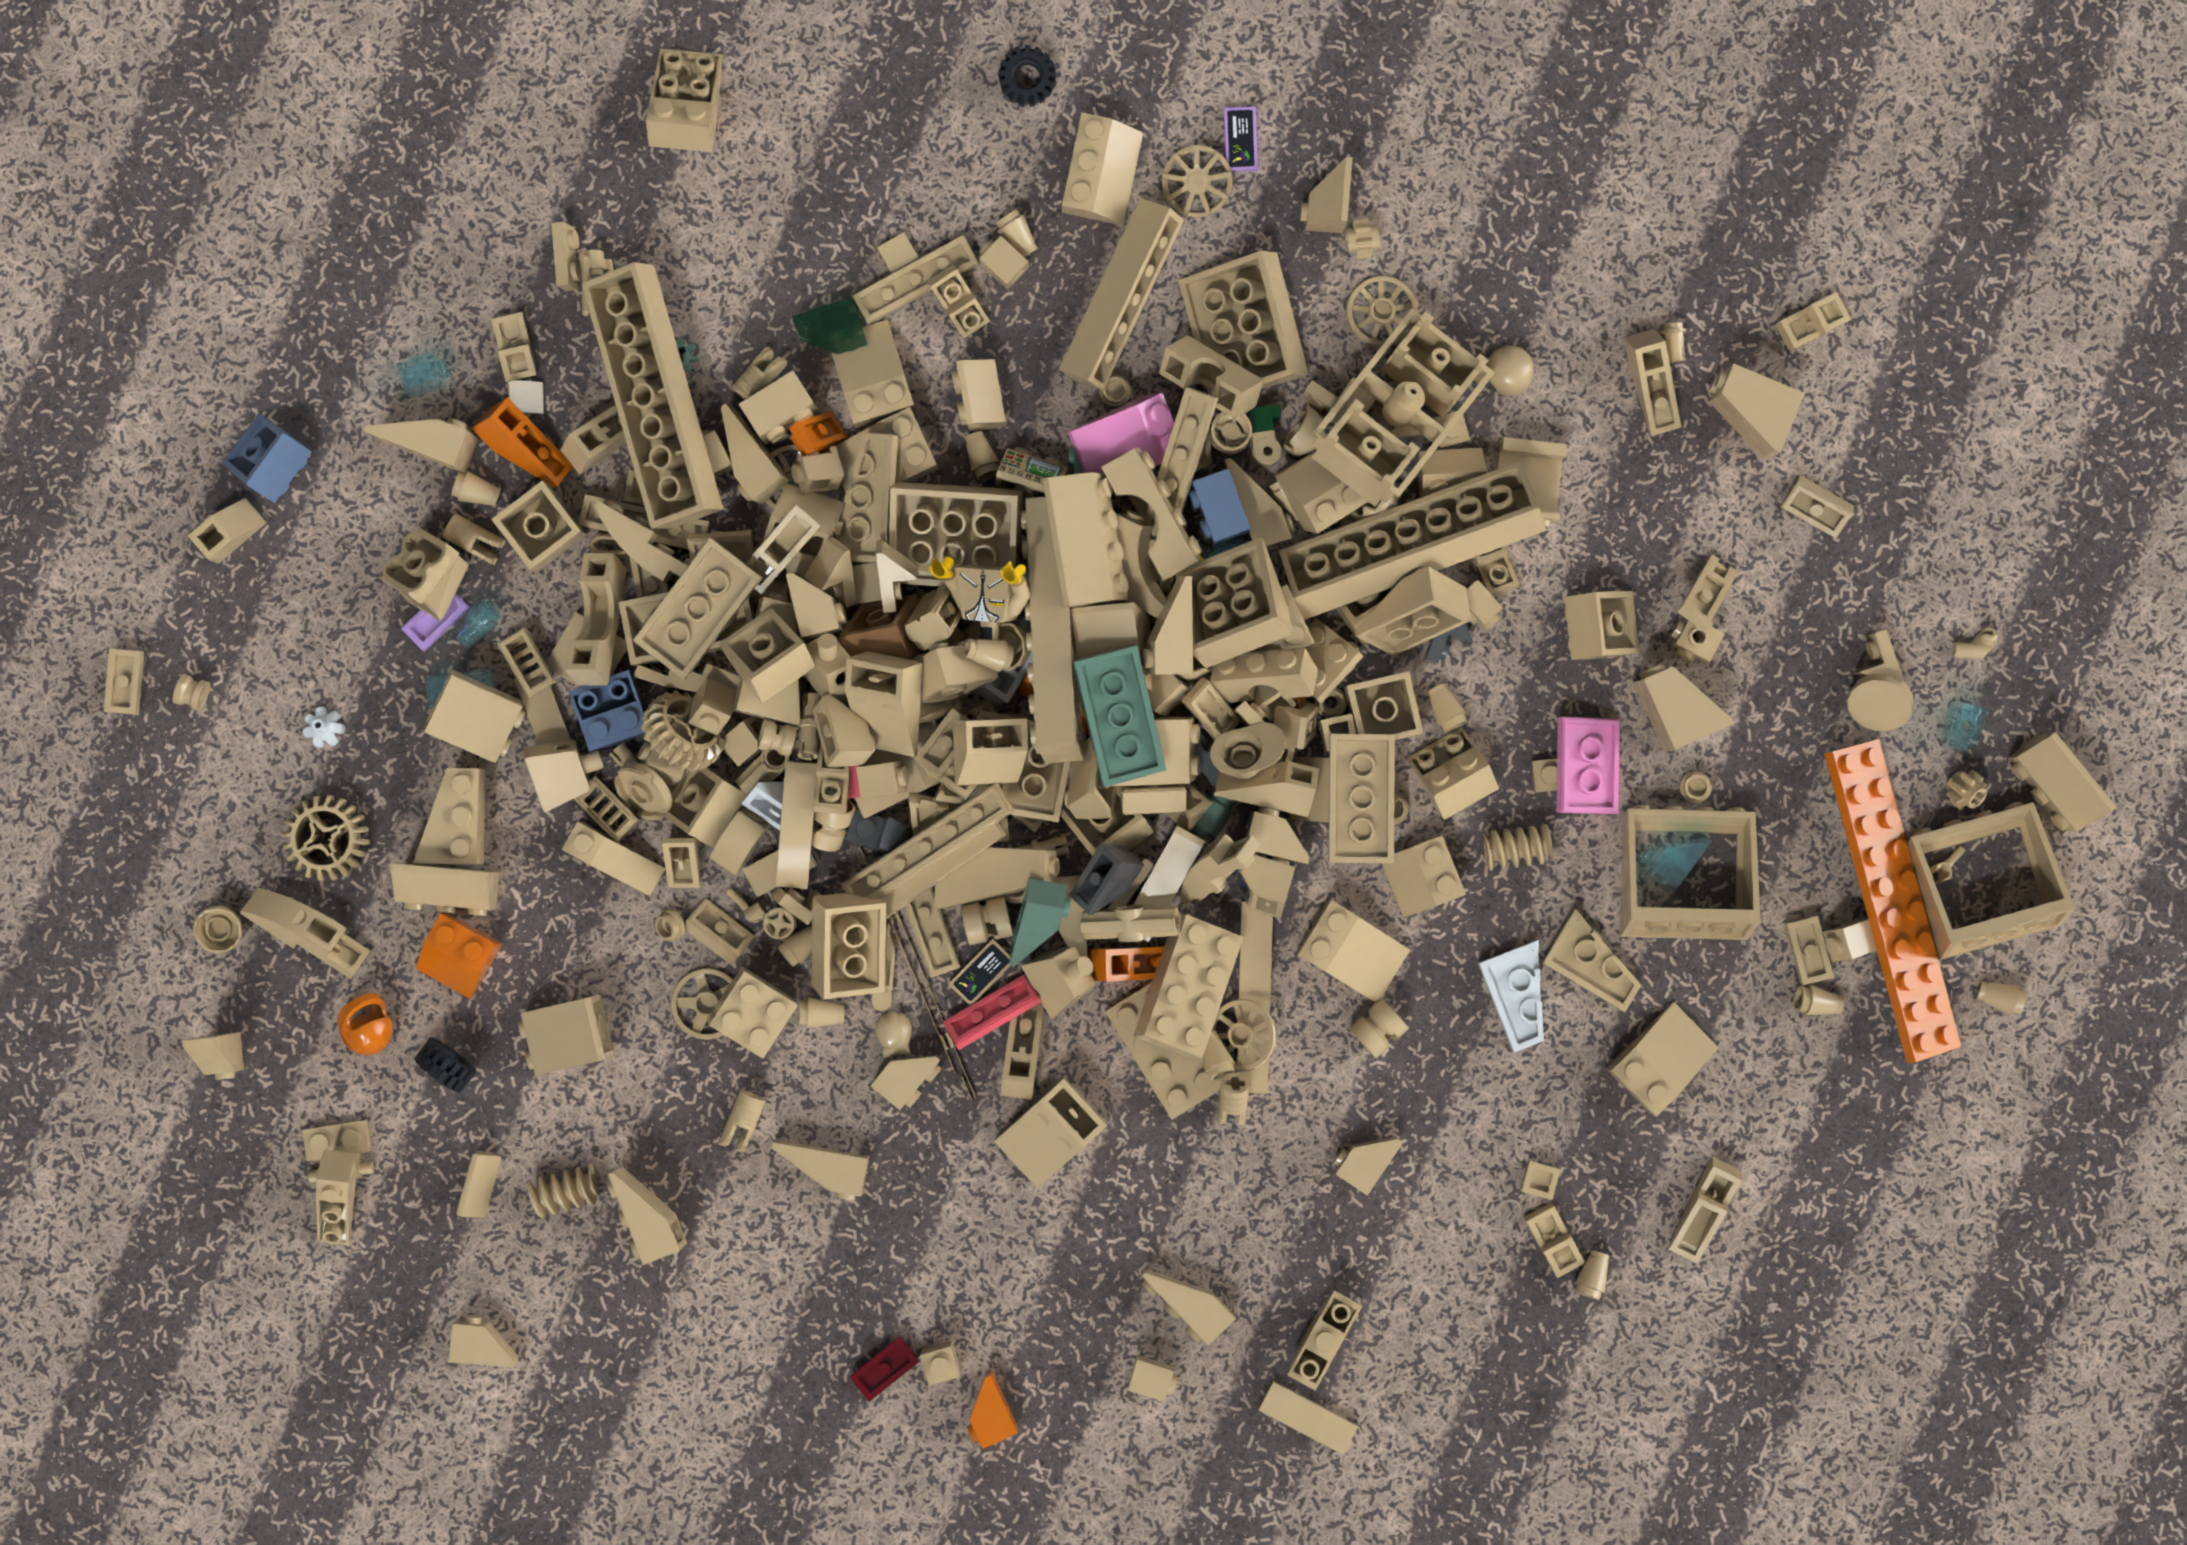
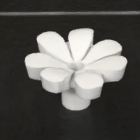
[303,706,345,748]

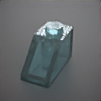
[1638,838,1712,893]

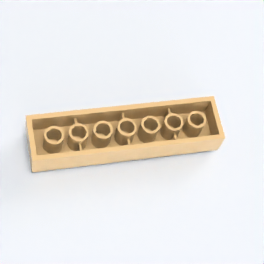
[582,262,724,529]
[1279,461,1547,620]
[1021,497,1084,764]

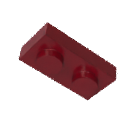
[850,1335,920,1402]

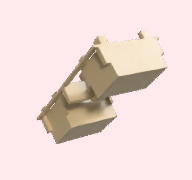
[1311,309,1495,506]

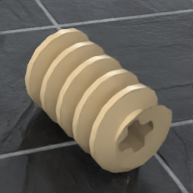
[1483,824,1553,871]
[528,1163,599,1218]

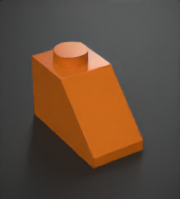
[967,1370,1018,1449]

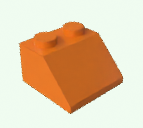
[416,913,503,999]

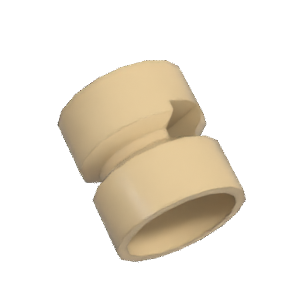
[1210,412,1252,456]
[811,799,856,852]
[961,896,1013,945]
[1348,998,1409,1059]

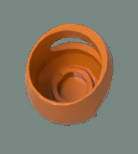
[337,993,393,1056]

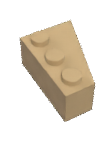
[413,768,486,865]

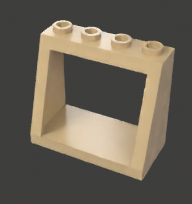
[1907,802,2075,960]
[1620,805,1761,940]

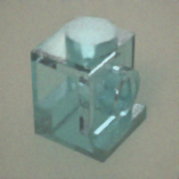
[1940,701,1989,751]

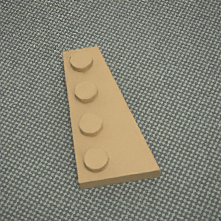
[834,433,898,563]

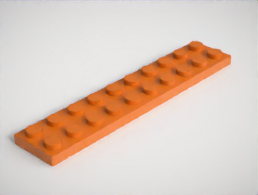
[1824,739,1962,1063]

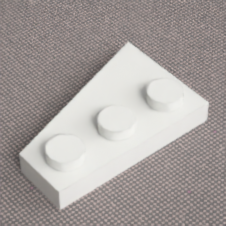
[1478,940,1544,1052]

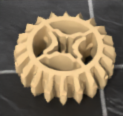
[641,690,726,772]
[282,795,370,881]

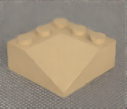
[1175,537,1293,668]

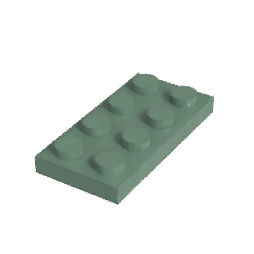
[1072,644,1166,787]

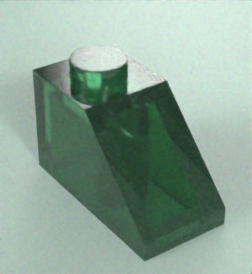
[792,297,868,355]

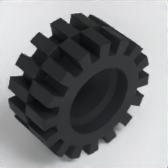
[998,45,1056,107]
[414,1037,477,1093]

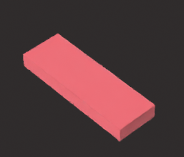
[942,974,1041,1050]

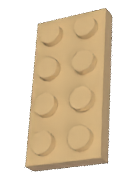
[633,538,763,680]
[1328,734,1395,863]
[1105,982,1222,1120]

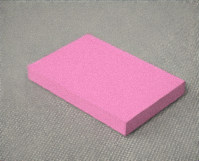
[1556,717,1620,814]

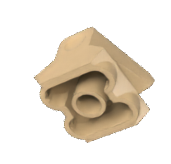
[381,528,469,621]

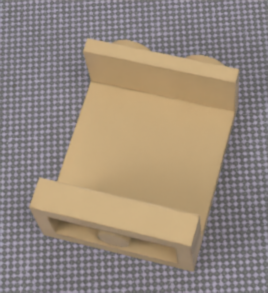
[1497,437,1568,528]

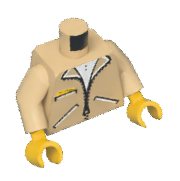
[929,557,1030,640]

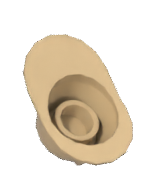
[1210,722,1286,779]

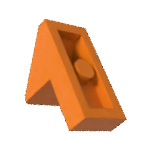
[789,411,848,457]

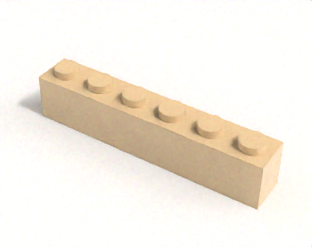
[1059,198,1184,391]

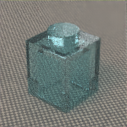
[396,352,450,398]

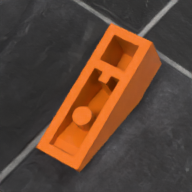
[471,397,573,488]
[1087,946,1164,982]

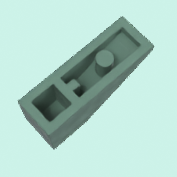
[1009,878,1071,966]

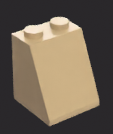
[1708,364,1805,460]
[1071,602,1152,692]
[1633,664,1734,752]
[1111,716,1201,786]
[518,994,614,1076]

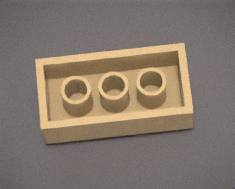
[1133,914,1244,1058]

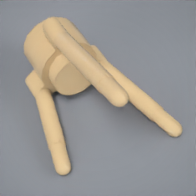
[579,250,614,316]

